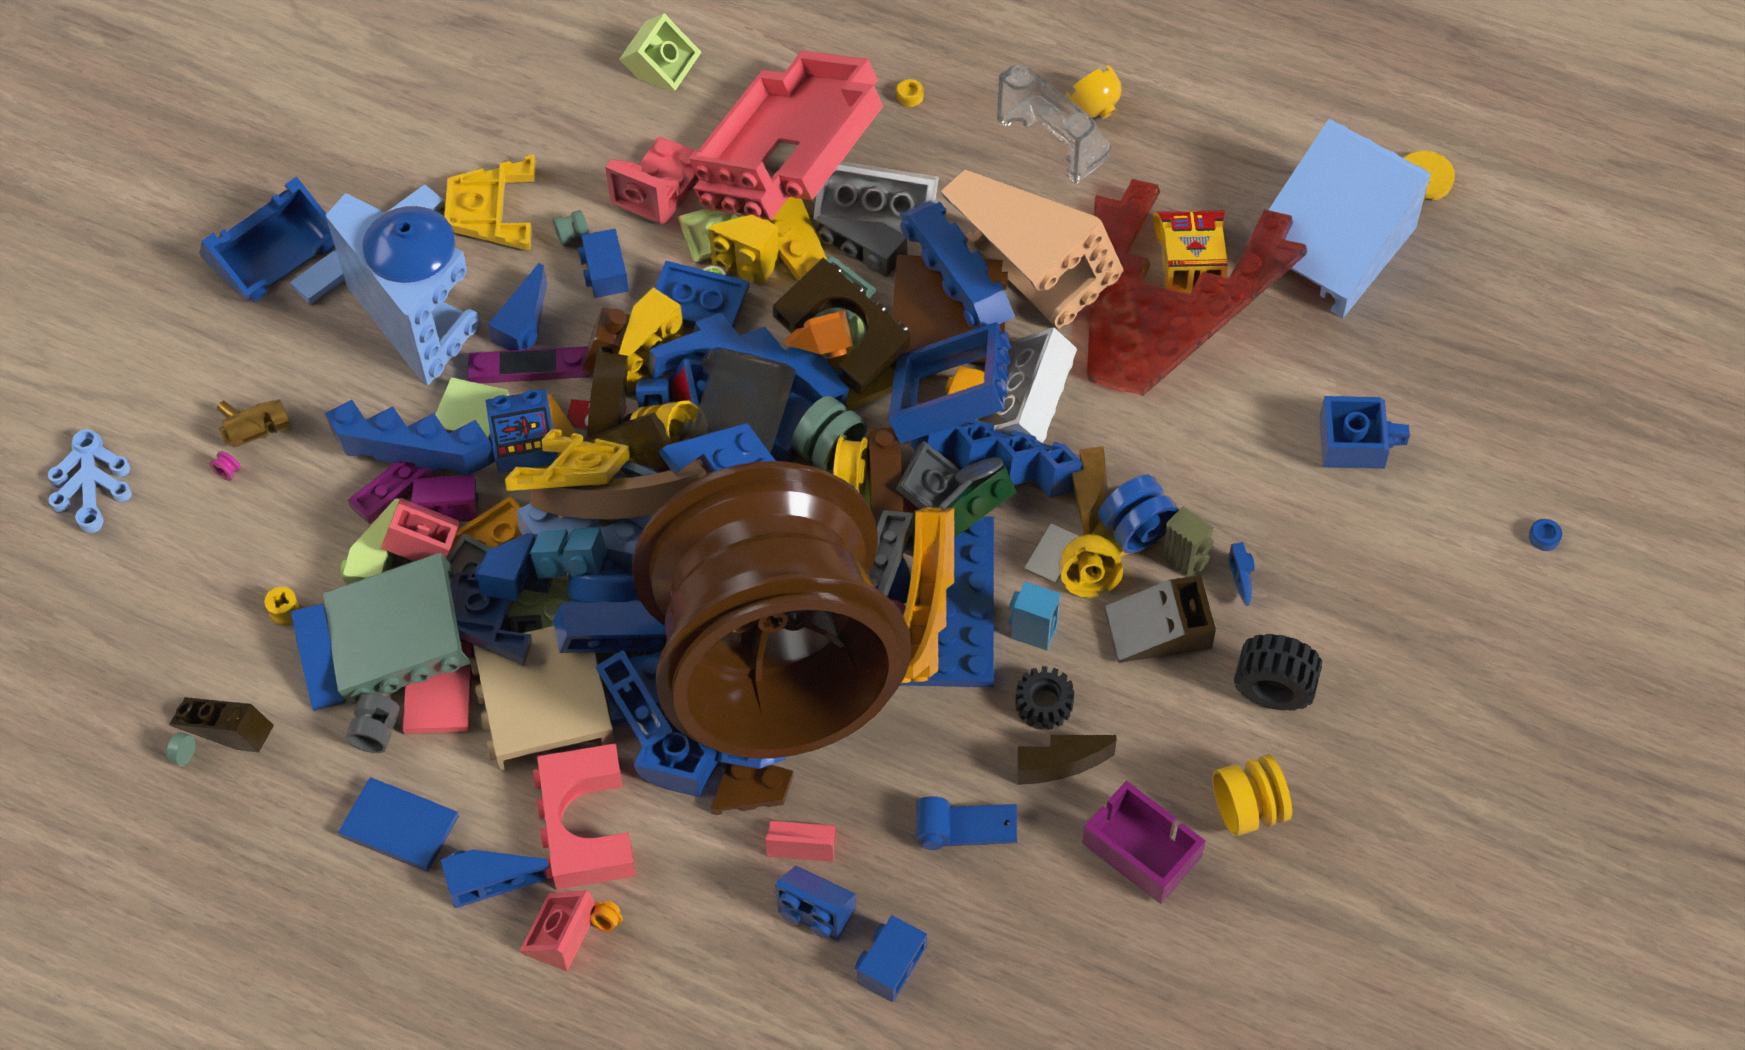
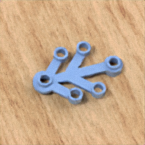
[48,429,132,533]

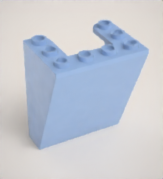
[1243,119,1431,319]
[325,193,480,386]

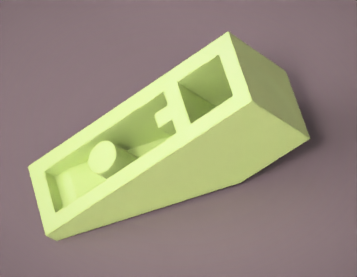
[340,499,400,585]

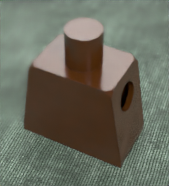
[582,307,630,375]

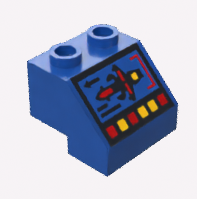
[485,389,558,474]

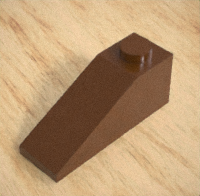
[867,428,903,527]

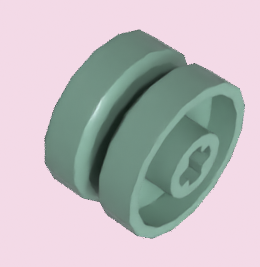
[791,396,867,473]

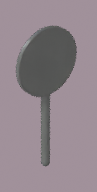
[940,457,1003,509]

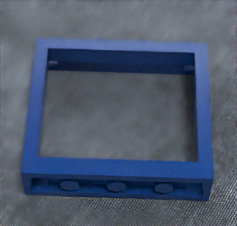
[888,322,1011,444]

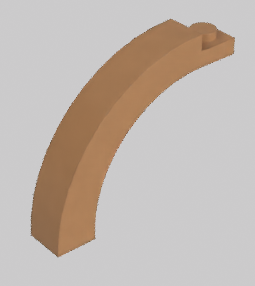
[529,459,710,519]

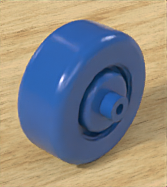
[567,559,640,603]

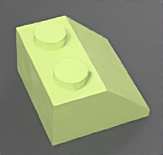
[619,13,701,92]

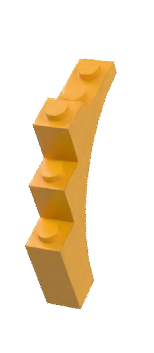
[901,507,954,683]

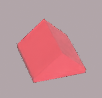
[519,890,594,972]

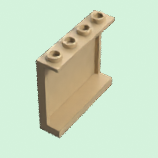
[470,626,615,771]

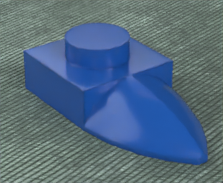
[1228,542,1255,606]

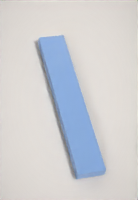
[290,184,445,305]

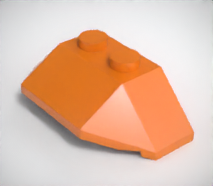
[785,310,854,359]

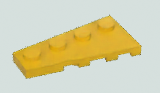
[763,197,827,281]

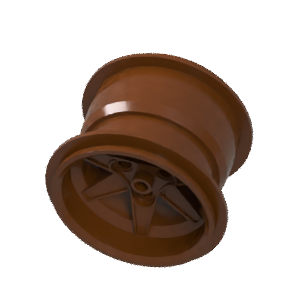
[632,461,911,758]

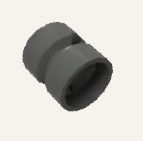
[345,693,400,753]

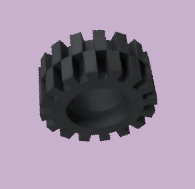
[1015,666,1075,730]

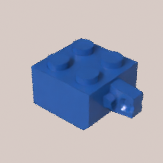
[1319,396,1410,469]

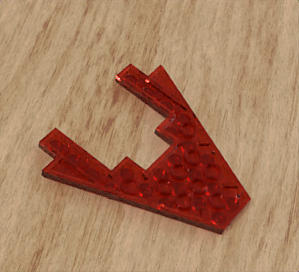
[1087,179,1307,396]

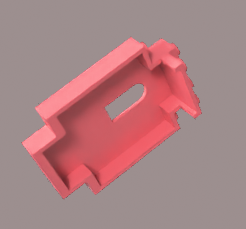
[689,50,883,221]

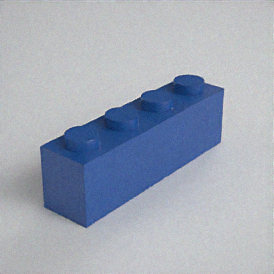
[553,600,666,653]

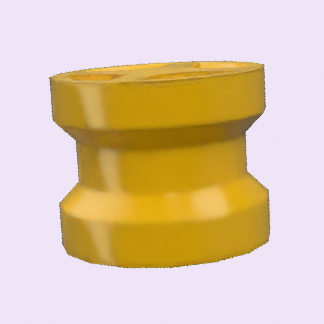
[264,586,300,626]

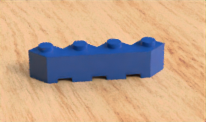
[899,200,1015,329]
[325,400,495,475]
[911,420,1082,498]

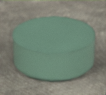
[166,732,195,767]

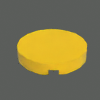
[1403,150,1455,201]

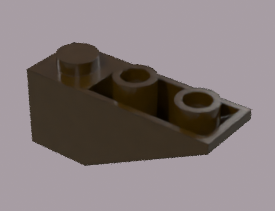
[170,697,274,752]

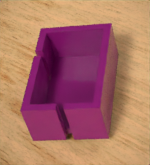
[1082,780,1206,904]

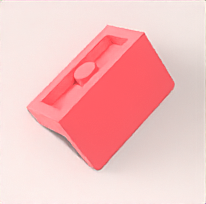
[765,821,836,862]

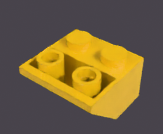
[708,215,780,286]

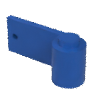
[916,796,1017,850]

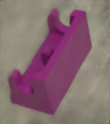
[412,475,479,522]

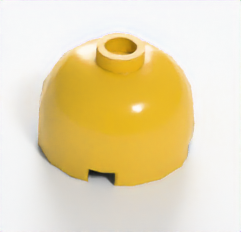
[1064,65,1122,119]
[1059,534,1124,598]

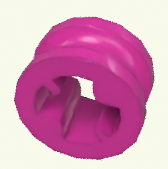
[209,451,241,481]

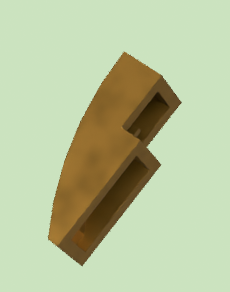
[1072,446,1107,535]

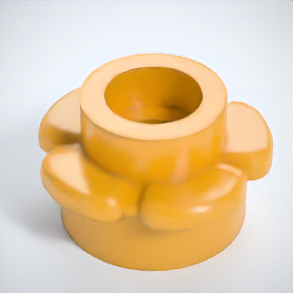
[590,901,623,932]

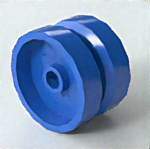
[1098,474,1179,554]

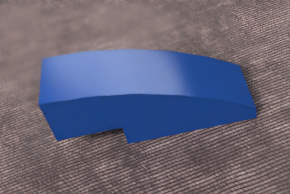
[291,604,345,711]

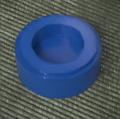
[1529,519,1562,551]

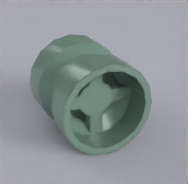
[553,210,589,246]

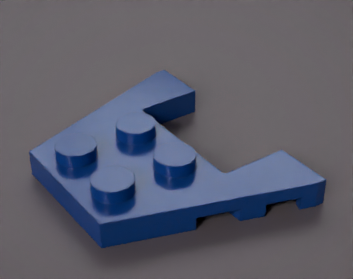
[658,423,775,474]

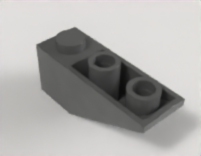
[816,216,907,277]

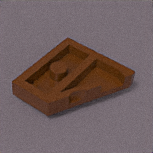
[711,763,794,815]

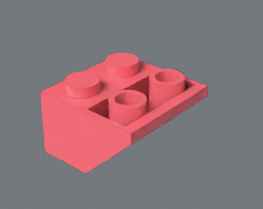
[381,498,459,561]

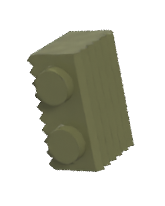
[1161,506,1214,577]

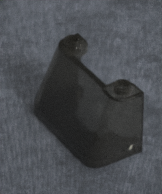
[677,347,796,460]

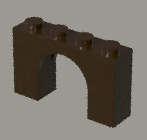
[773,257,911,395]

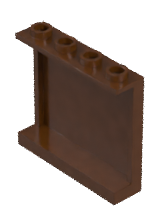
[891,255,1008,368]

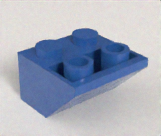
[775,865,856,941]

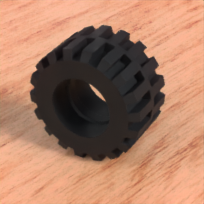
[1234,634,1322,711]

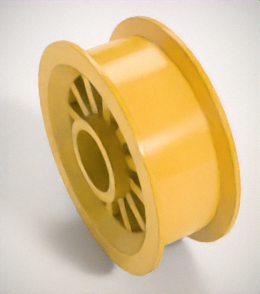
[833,435,868,497]

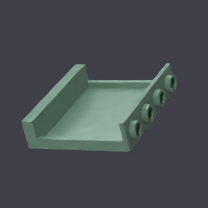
[323,552,470,705]

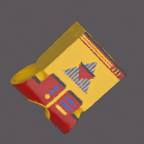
[1153,210,1228,293]

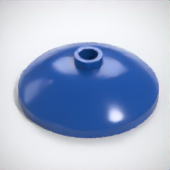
[362,206,455,283]

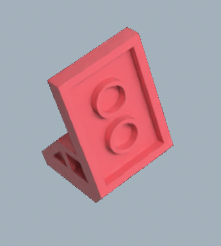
[605,136,698,224]

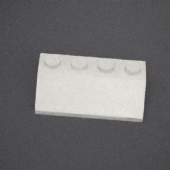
[813,161,939,234]
[982,328,1077,444]

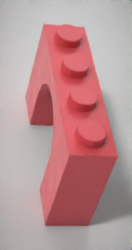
[533,743,636,890]

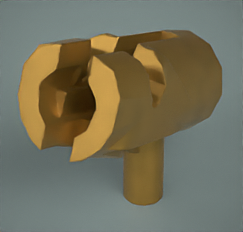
[217,398,292,448]

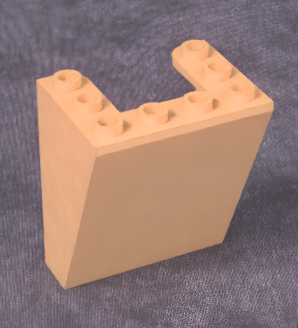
[941,169,1124,330]

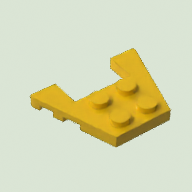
[444,155,536,250]
[505,429,630,491]

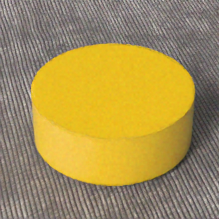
[896,79,924,107]

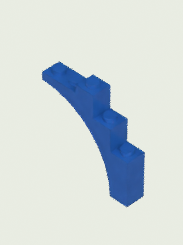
[648,312,849,406]

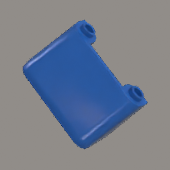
[199,176,335,302]

